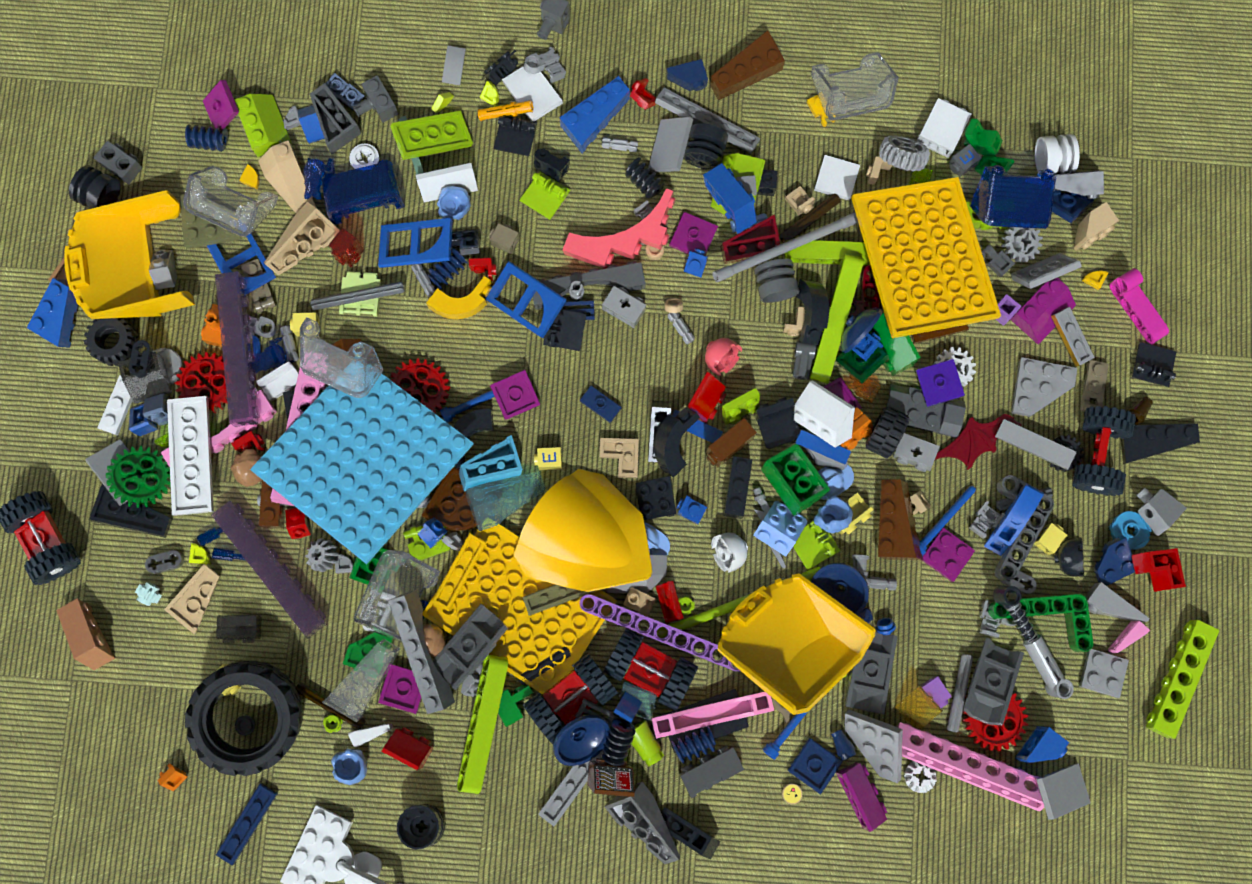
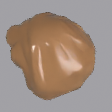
[230,449,262,487]
[423,624,445,658]

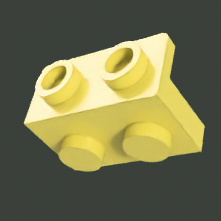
[839,493,874,535]

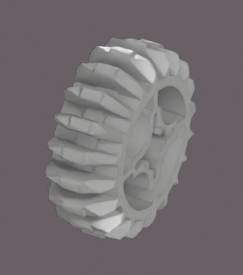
[879,135,930,171]

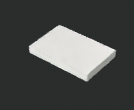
[502,62,563,122]
[416,163,478,202]

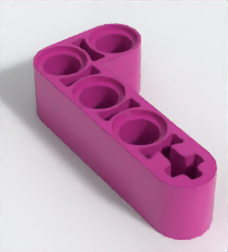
[1110,268,1169,344]

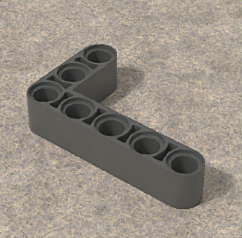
[995,475,1054,581]

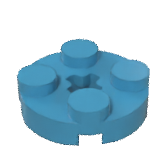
[1109,511,1151,550]

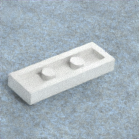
[98,375,140,436]

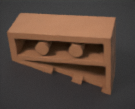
[56,598,115,670]

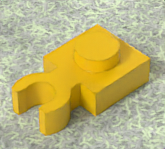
[806,92,836,127]

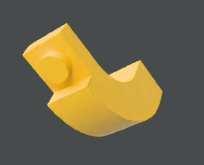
[426,276,492,319]

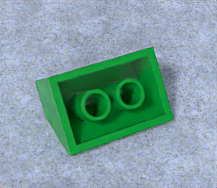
[868,313,921,376]
[761,444,831,516]

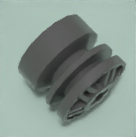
[754,259,800,303]

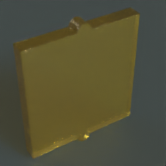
[895,686,943,730]

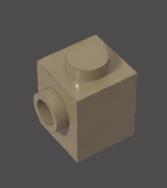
[489,223,520,254]

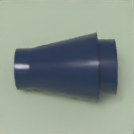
[831,729,856,761]

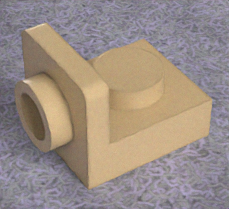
[623,588,656,617]

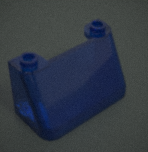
[321,160,405,225]
[970,165,1057,229]

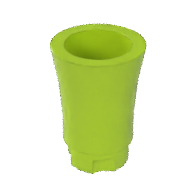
[631,719,664,767]

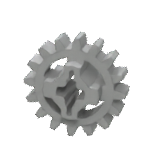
[1001,221,1043,262]

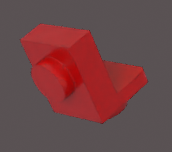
[630,78,656,110]
[285,508,311,539]

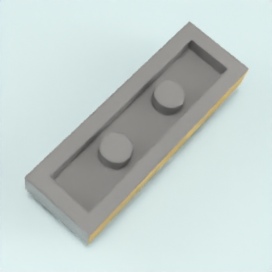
[1051,307,1095,367]

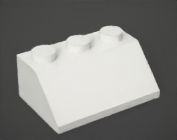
[794,380,855,448]

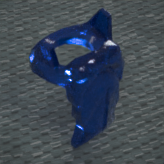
[303,158,335,200]
[243,337,294,377]

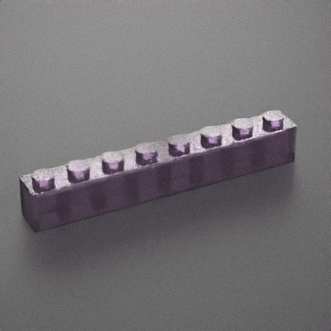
[215,271,260,427]
[211,501,327,639]

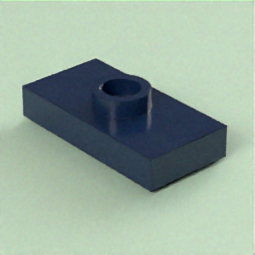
[580,386,622,424]

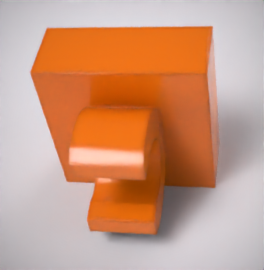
[157,764,188,791]

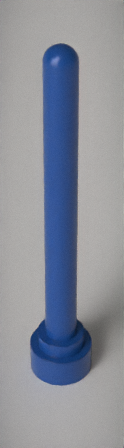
[440,390,495,423]
[919,486,976,557]
[762,712,808,760]

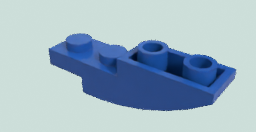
[984,483,1044,556]

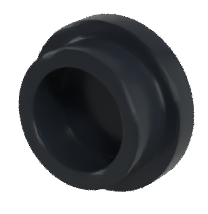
[235,715,256,736]

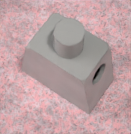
[1136,488,1187,536]

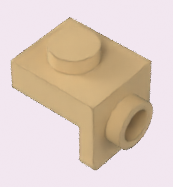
[866,156,892,185]
[785,186,815,216]
[783,307,805,336]

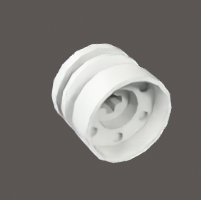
[1035,134,1080,176]

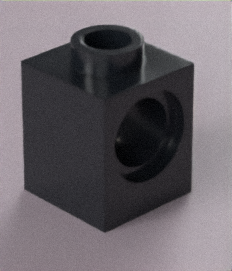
[757,169,778,196]

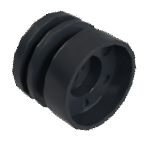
[683,123,728,170]
[69,165,121,209]
[397,804,446,850]

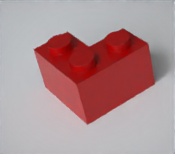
[1131,548,1186,592]

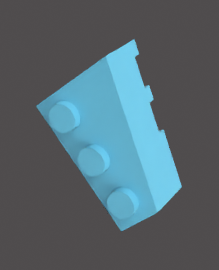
[459,435,523,491]

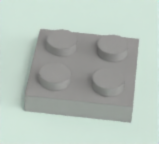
[1079,649,1129,698]

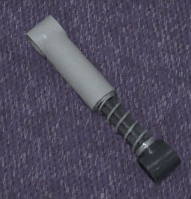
[993,585,1074,699]

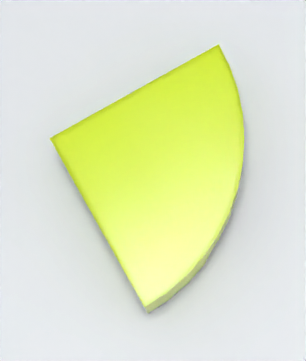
[480,81,499,107]
[432,92,454,113]
[189,543,210,565]

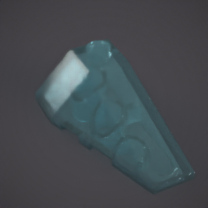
[466,471,546,531]

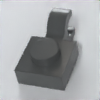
[981,245,1015,277]

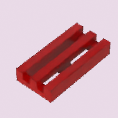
[655,581,684,624]

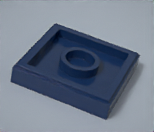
[787,738,843,795]

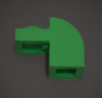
[964,119,1003,157]
[498,684,534,727]

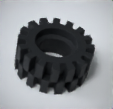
[1047,435,1084,472]

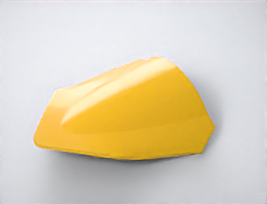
[513,469,653,592]

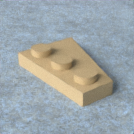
[164,564,221,635]

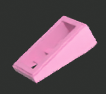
[1107,621,1150,653]

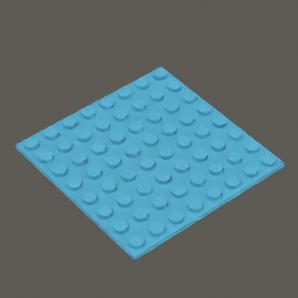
[250,355,474,564]

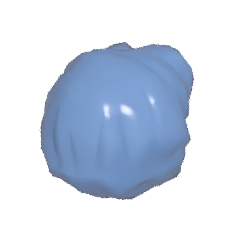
[437,186,471,220]
[814,496,853,534]
[331,749,367,785]

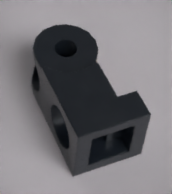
[533,149,570,182]

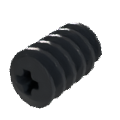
[625,157,665,199]
[602,719,636,766]

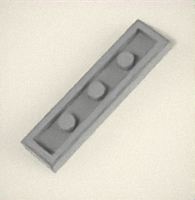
[995,419,1076,470]

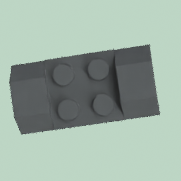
[887,384,966,438]
[433,604,508,690]
[845,632,898,715]
[963,638,1024,725]

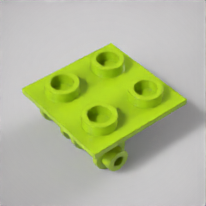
[519,171,571,220]
[793,521,840,570]

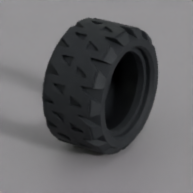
[185,661,303,776]

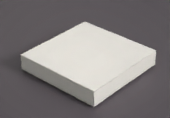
[814,155,860,201]

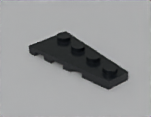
[1121,423,1200,465]
[89,483,172,538]

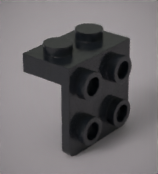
[754,397,801,449]

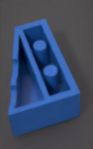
[703,163,757,234]
[27,278,78,348]

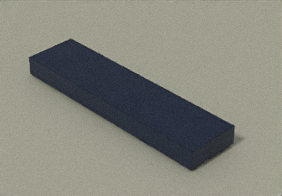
[216,783,278,866]

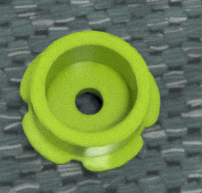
[678,596,695,615]
[323,713,343,733]

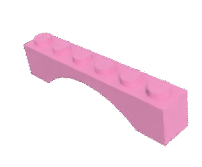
[161,390,277,467]
[651,691,774,739]

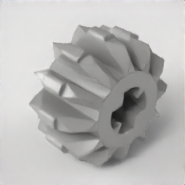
[305,538,340,572]

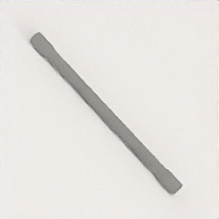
[713,213,858,282]

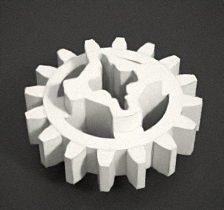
[934,347,976,387]

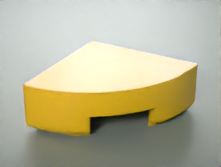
[239,164,259,189]
[1082,270,1109,290]

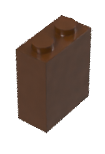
[706,418,757,468]

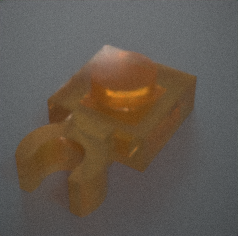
[845,375,881,403]

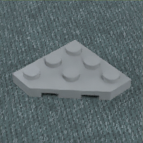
[1011,357,1077,417]
[845,710,903,783]

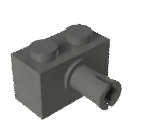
[537,0,570,40]
[352,75,398,123]

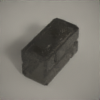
[216,615,262,644]

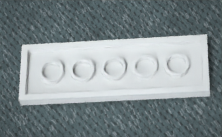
[167,396,214,516]

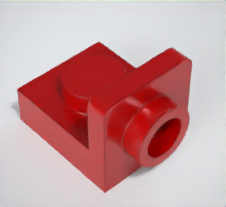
[469,258,497,281]
[231,431,265,452]

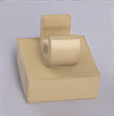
[910,490,931,515]

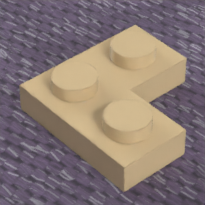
[600,438,639,478]

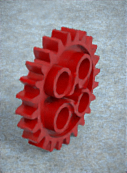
[175,352,239,413]
[390,358,450,414]
[962,693,1028,751]

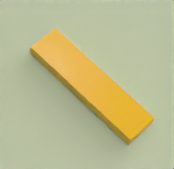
[432,533,488,611]

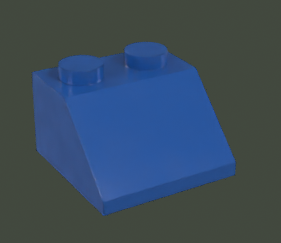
[1015,726,1069,763]

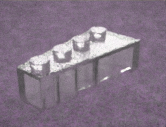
[322,639,400,722]

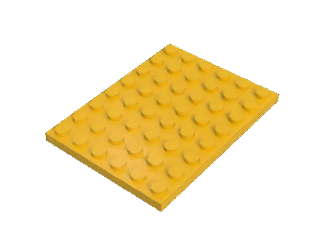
[851,177,1001,338]
[423,517,617,694]

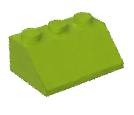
[234,94,292,157]
[710,153,765,215]

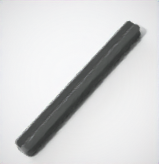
[311,282,405,310]

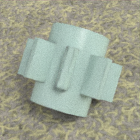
[135,582,162,606]

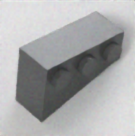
[310,83,361,155]
[679,745,744,799]

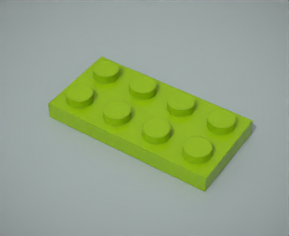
[390,111,473,160]

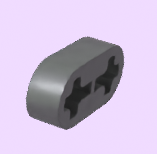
[145,551,184,574]
[1000,567,1037,594]

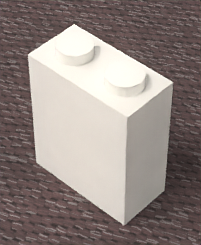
[917,98,971,158]

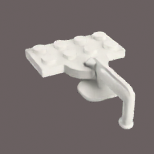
[280,805,402,884]

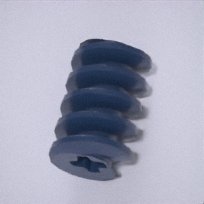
[185,124,228,152]
[427,248,468,290]
[671,726,716,764]

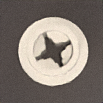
[349,144,380,173]
[904,761,937,793]

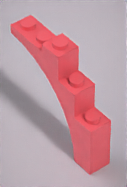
[563,189,676,269]

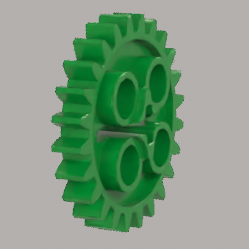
[106,446,171,508]

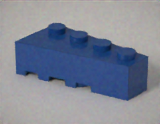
[560,76,630,154]

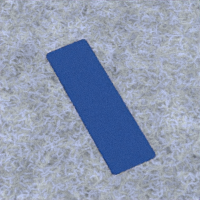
[672,410,723,443]
[796,430,851,464]

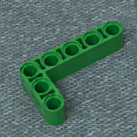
[987,594,1093,652]

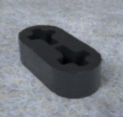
[129,340,153,378]

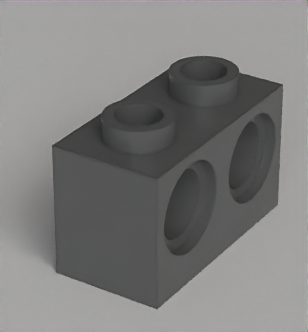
[93,141,142,185]

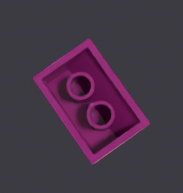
[1010,277,1076,345]
[836,762,888,832]

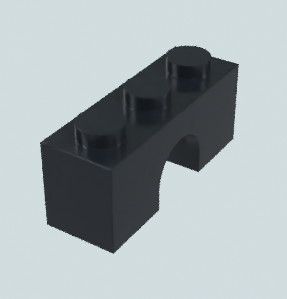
[723,456,753,519]

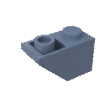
[143,393,170,425]

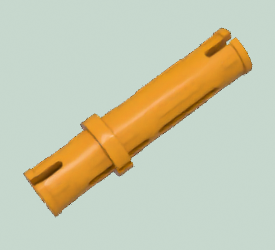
[478,100,534,121]

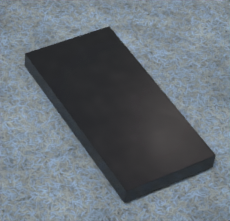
[662,689,749,753]

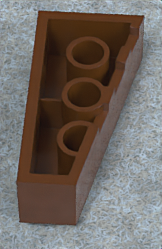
[710,30,785,101]
[878,479,923,561]

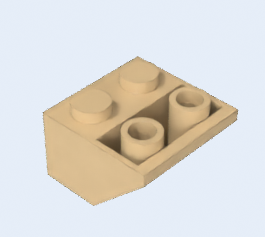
[1074,202,1119,251]

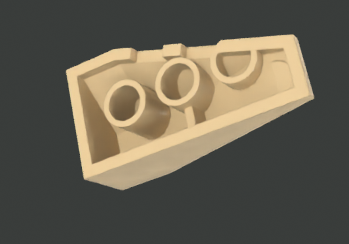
[258,140,317,214]
[264,202,341,275]

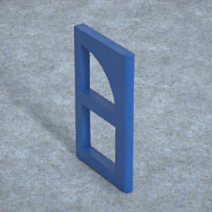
[378,218,453,268]
[207,219,276,299]
[486,261,566,338]

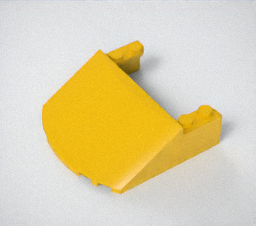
[64,190,195,319]

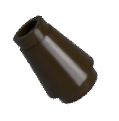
[1127,397,1153,424]

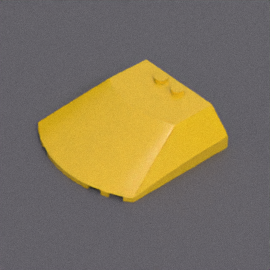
[718,573,875,715]

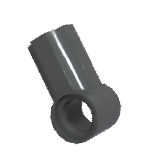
[792,340,816,380]

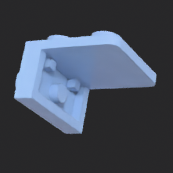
[753,501,808,556]

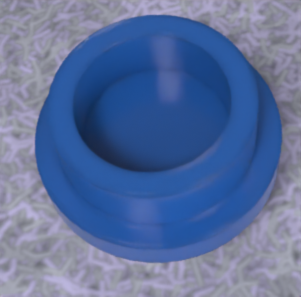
[876,618,896,635]

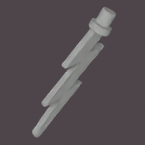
[753,488,786,568]

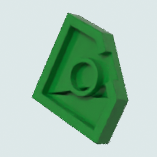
[343,632,394,676]

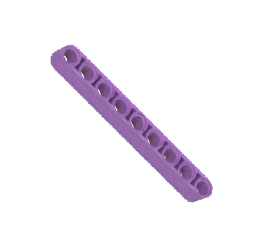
[579,594,740,671]

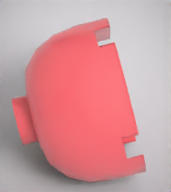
[705,337,742,376]

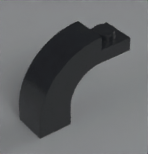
[796,279,829,345]
[654,407,700,478]
[453,408,494,471]

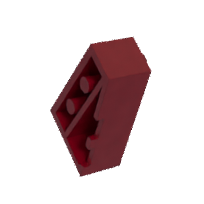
[720,214,780,264]

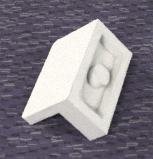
[256,362,299,402]

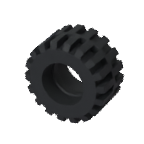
[84,318,139,366]
[866,406,909,459]

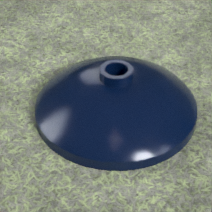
[841,307,883,353]
[811,563,869,615]
[553,715,610,766]

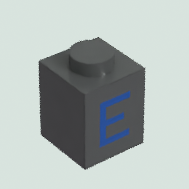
[948,144,981,177]

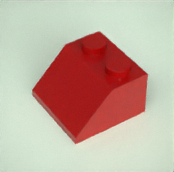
[688,372,727,423]
[381,727,434,770]

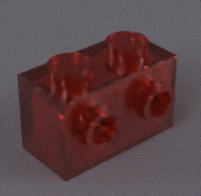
[328,228,364,268]

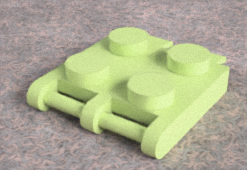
[339,271,381,317]

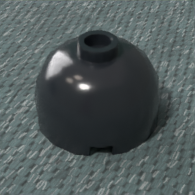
[1054,537,1084,577]

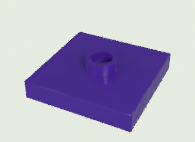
[916,359,965,407]

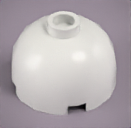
[711,533,748,573]

